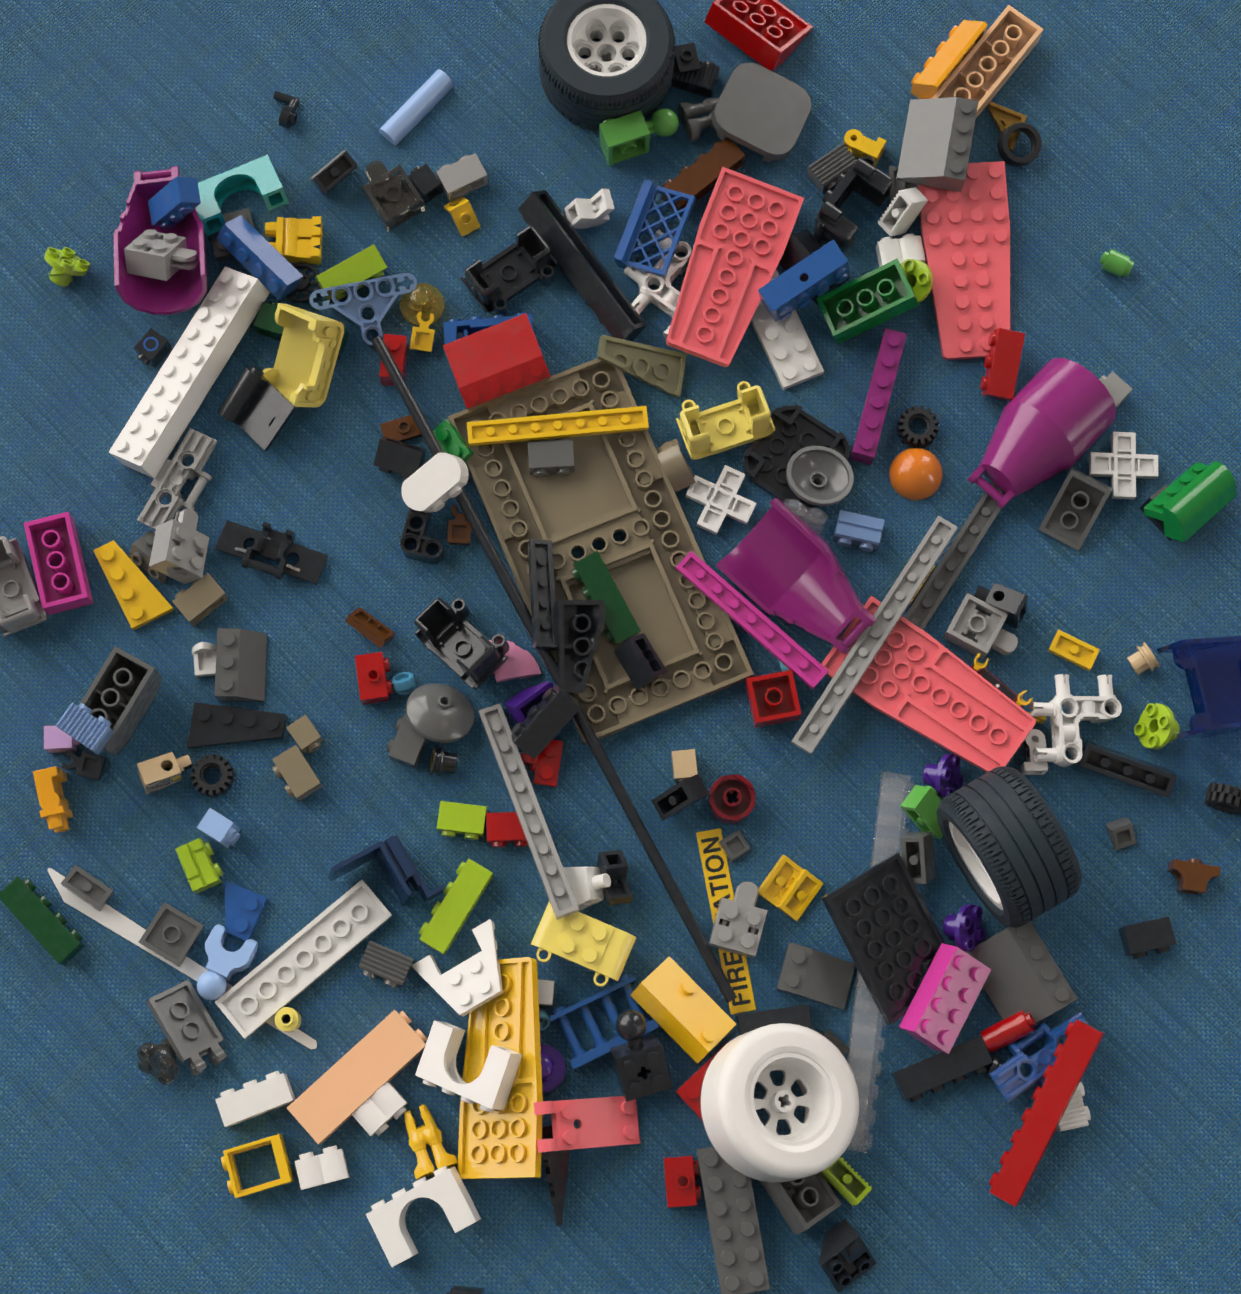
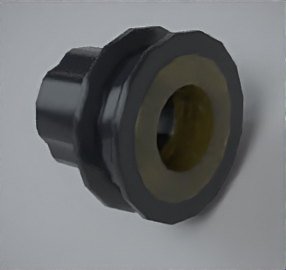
[429,746,457,776]

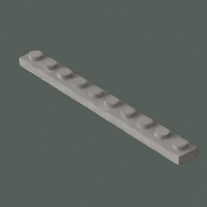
[479,704,579,920]

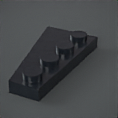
[187,702,287,749]

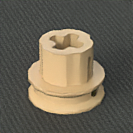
[1127,642,1160,675]

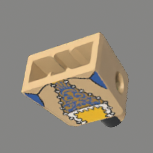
[137,752,193,795]

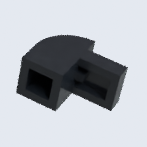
[596,850,633,905]

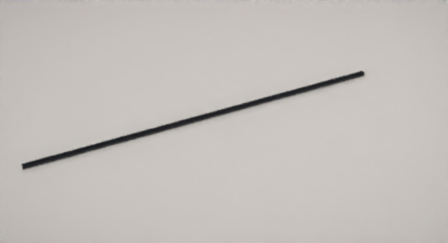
[371,336,737,1003]

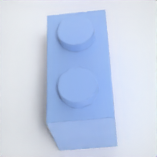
[197,808,241,849]

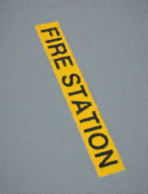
[696,828,756,1014]

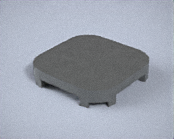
[710,63,812,163]

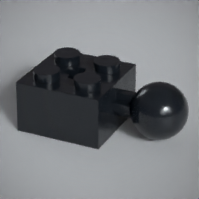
[610,1010,672,1102]

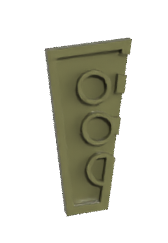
[597,335,687,399]

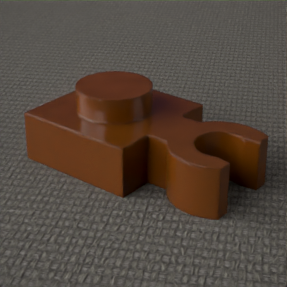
[447,505,471,545]

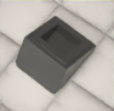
[1105,817,1137,850]

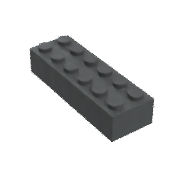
[696,1146,770,1294]

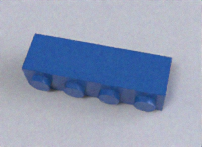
[216,215,303,300]

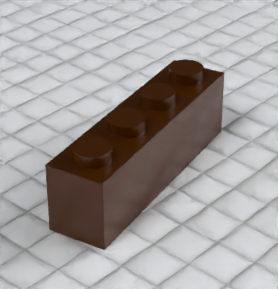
[661,137,745,212]

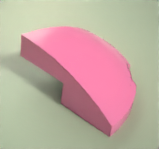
[489,640,542,683]

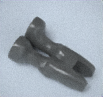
[678,97,720,142]

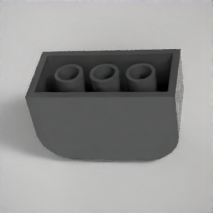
[80,646,162,755]

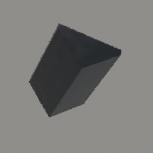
[779,229,851,305]

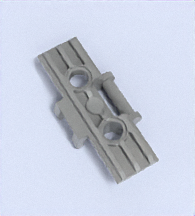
[137,428,218,530]

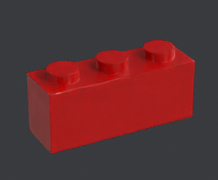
[980,328,1025,401]

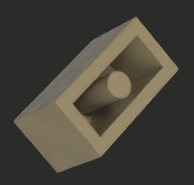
[172,573,229,627]
[272,745,323,801]

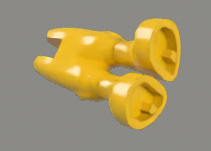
[404,1104,458,1180]

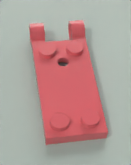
[534,1096,640,1153]

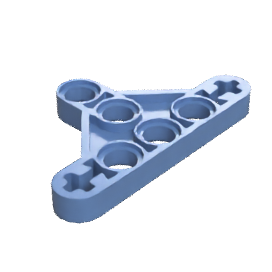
[309,273,417,346]

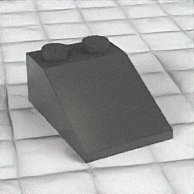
[1038,468,1113,551]
[776,943,856,1010]

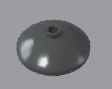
[786,446,854,506]
[406,683,474,743]

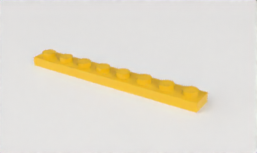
[467,406,649,446]

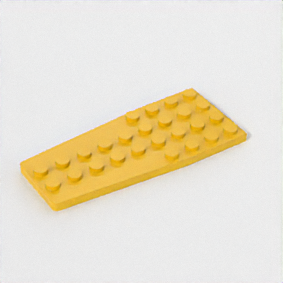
[457,957,543,1179]

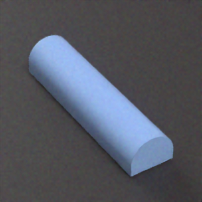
[379,69,454,146]

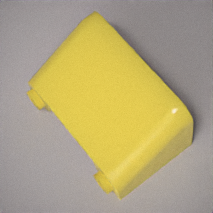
[263,303,344,408]

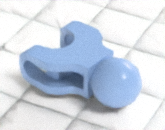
[196,924,258,1000]

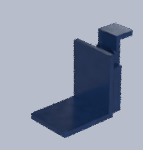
[328,835,446,906]

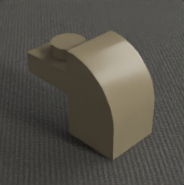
[656,438,696,492]

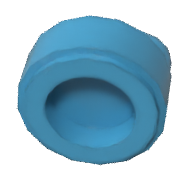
[391,672,416,695]

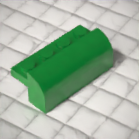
[1144,461,1236,542]

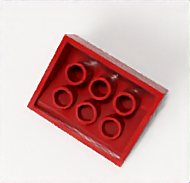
[704,0,813,71]
[443,313,551,409]

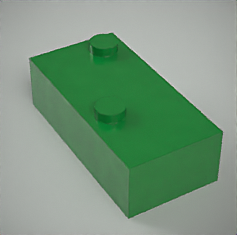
[816,259,919,344]

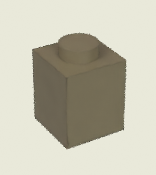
[286,714,323,754]

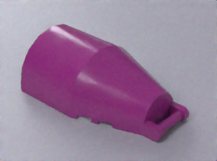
[113,166,207,315]
[967,358,1117,509]
[716,497,876,654]

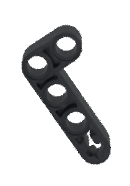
[400,507,444,564]

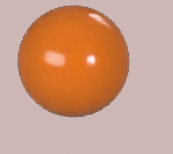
[889,448,943,500]

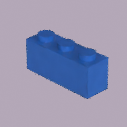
[148,176,201,230]

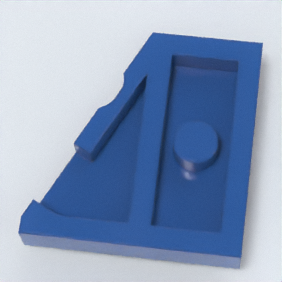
[224,881,268,941]

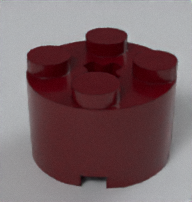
[708,774,756,825]

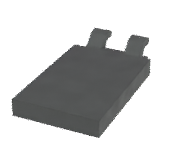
[146,979,227,1076]

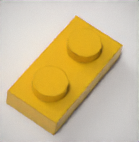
[1048,629,1100,671]

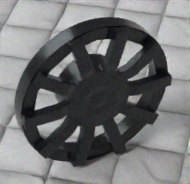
[285,262,321,303]

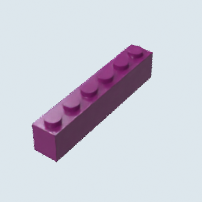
[850,328,907,465]

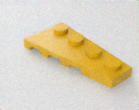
[93,540,174,630]

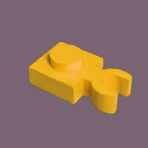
[410,311,435,352]

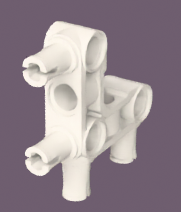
[624,230,691,339]
[1029,674,1122,767]

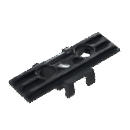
[215,520,328,585]

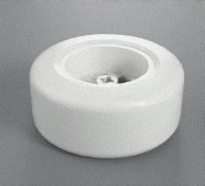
[700,1023,859,1182]

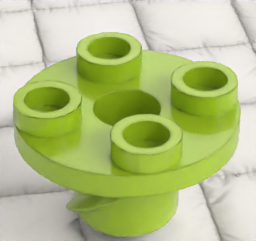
[44,247,90,286]
[901,259,933,302]
[1134,703,1180,750]

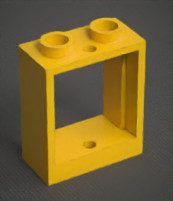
[221,1134,294,1198]

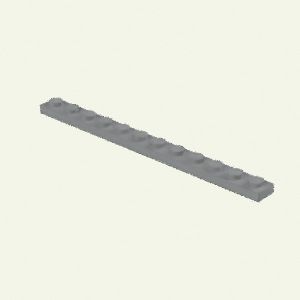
[792,516,958,756]

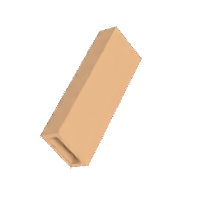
[287,1010,428,1144]

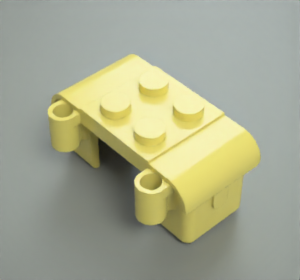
[676,381,775,460]
[530,901,636,988]

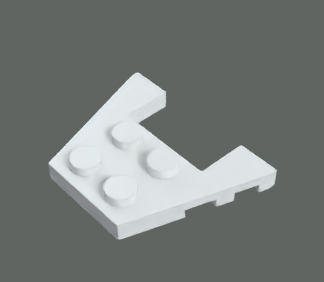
[412,919,503,1017]

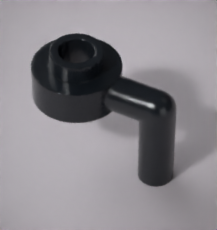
[273,91,300,129]

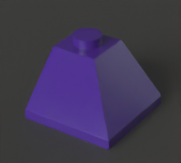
[504,681,572,724]

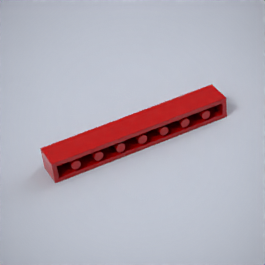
[988,1019,1105,1207]

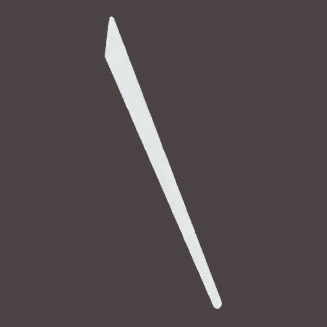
[48,868,317,1049]

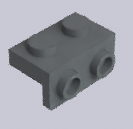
[129,530,168,584]

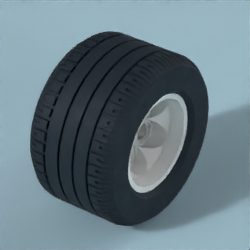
[538,0,675,131]
[936,766,1082,928]

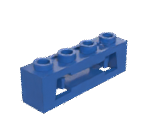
[443,313,534,344]

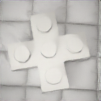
[1089,432,1158,500]
[686,465,757,535]

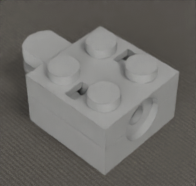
[124,229,198,281]
[149,508,209,584]
[943,593,1018,659]
[708,882,768,959]

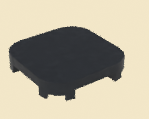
[743,404,850,511]

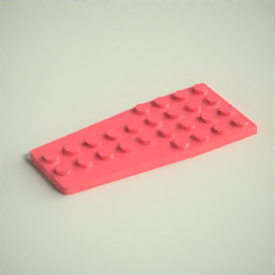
[917,161,1010,360]
[666,166,804,367]
[821,596,1036,773]

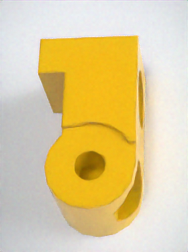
[843,129,887,166]

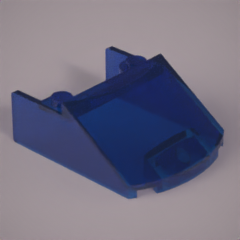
[1157,636,1241,739]

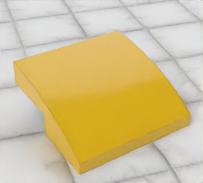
[758,855,824,921]

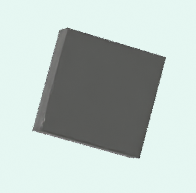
[719,830,751,862]

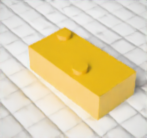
[630,956,736,1064]

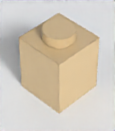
[671,749,698,782]

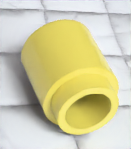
[275,1007,301,1033]

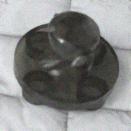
[137,1038,179,1085]

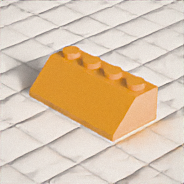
[910,20,988,99]

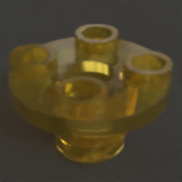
[400,283,445,326]

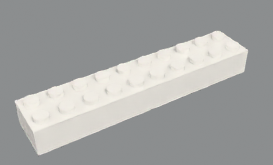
[109,267,270,479]

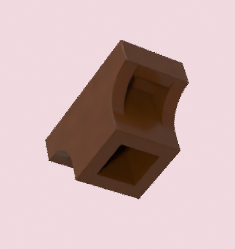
[1168,859,1221,895]

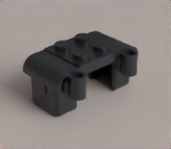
[813,157,893,252]
[460,225,557,315]
[414,598,510,691]

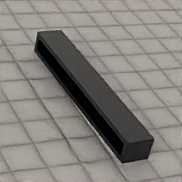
[518,190,647,341]

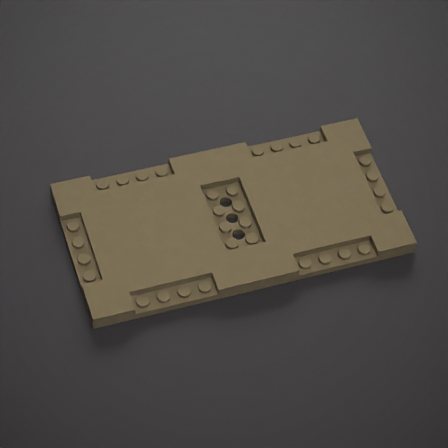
[448,358,754,746]

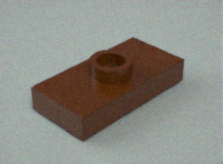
[380,412,423,442]
[345,607,395,648]

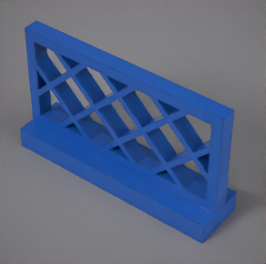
[614,180,696,278]

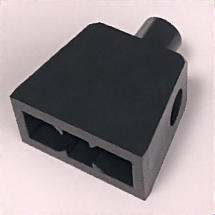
[974,583,1028,629]

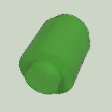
[1099,249,1134,277]

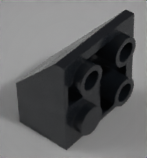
[818,1218,876,1293]

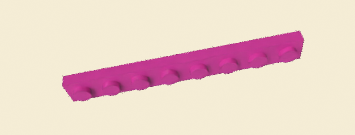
[676,551,829,690]

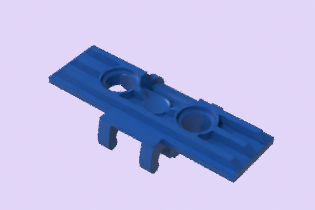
[989,1012,1088,1103]

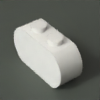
[401,453,469,513]

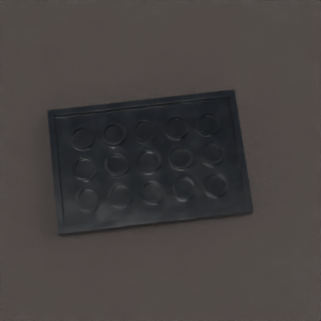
[821,853,946,1025]

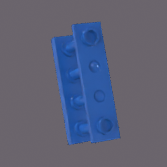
[549,974,659,1070]

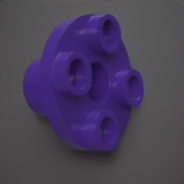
[922,754,964,799]
[943,904,985,952]
[540,1044,566,1093]

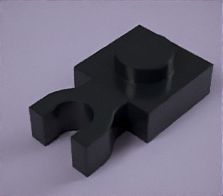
[61,751,107,781]

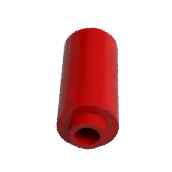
[980,1010,1036,1053]

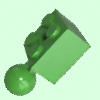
[599,108,679,166]

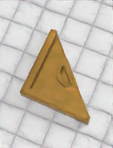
[988,102,1027,153]

